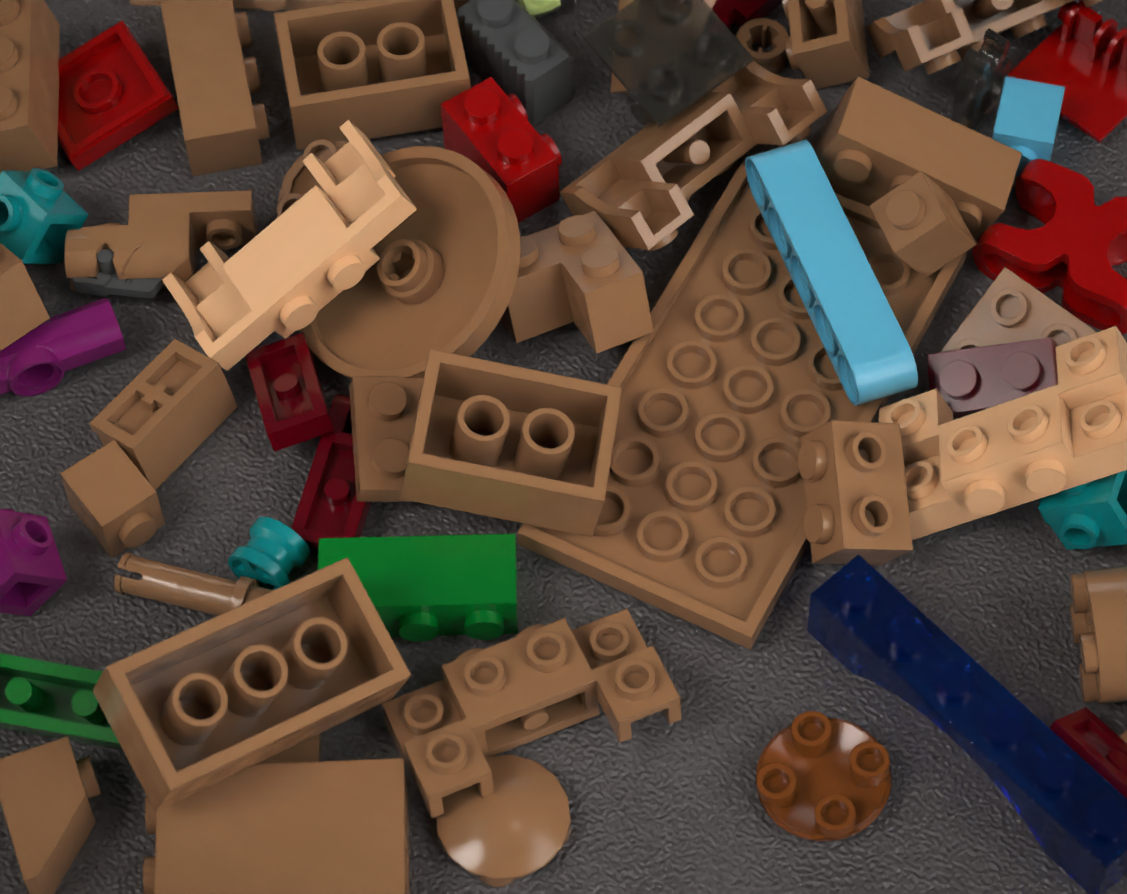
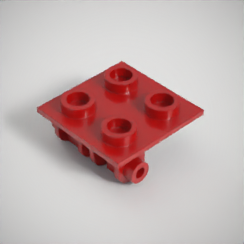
[1007,0,1127,143]

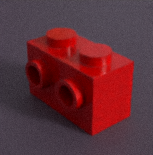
[441,77,562,223]

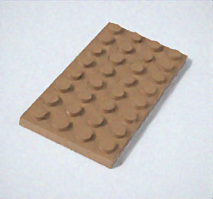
[517,156,967,650]

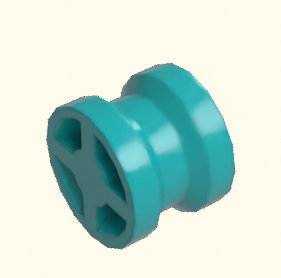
[228,517,311,590]

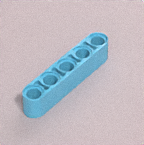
[745,140,918,406]

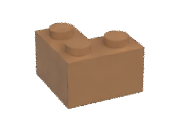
[500,211,654,354]

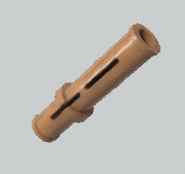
[114,552,274,616]

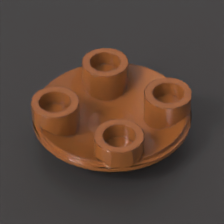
[756,711,892,841]

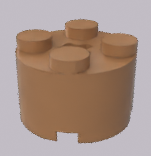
[1069,566,1127,704]

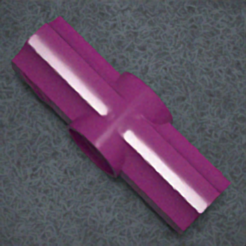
[0,297,126,397]

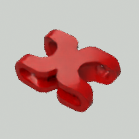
[972,159,1127,335]

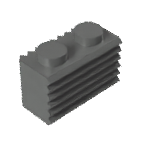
[457,0,576,125]

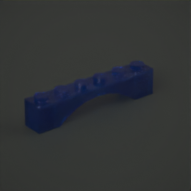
[807,554,1127,894]

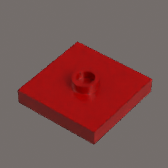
[58,20,179,171]

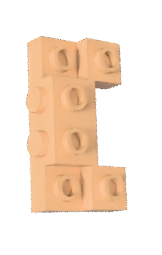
[162,120,417,371]
[879,326,1127,540]

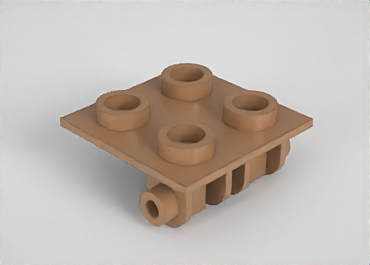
[940,267,1097,352]

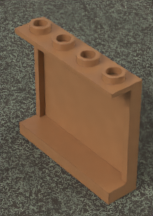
[143,758,410,894]

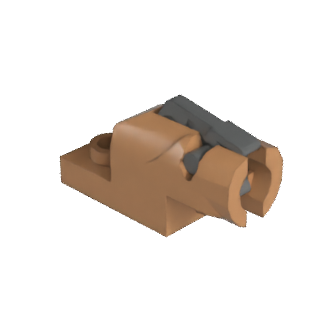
[65,190,258,299]

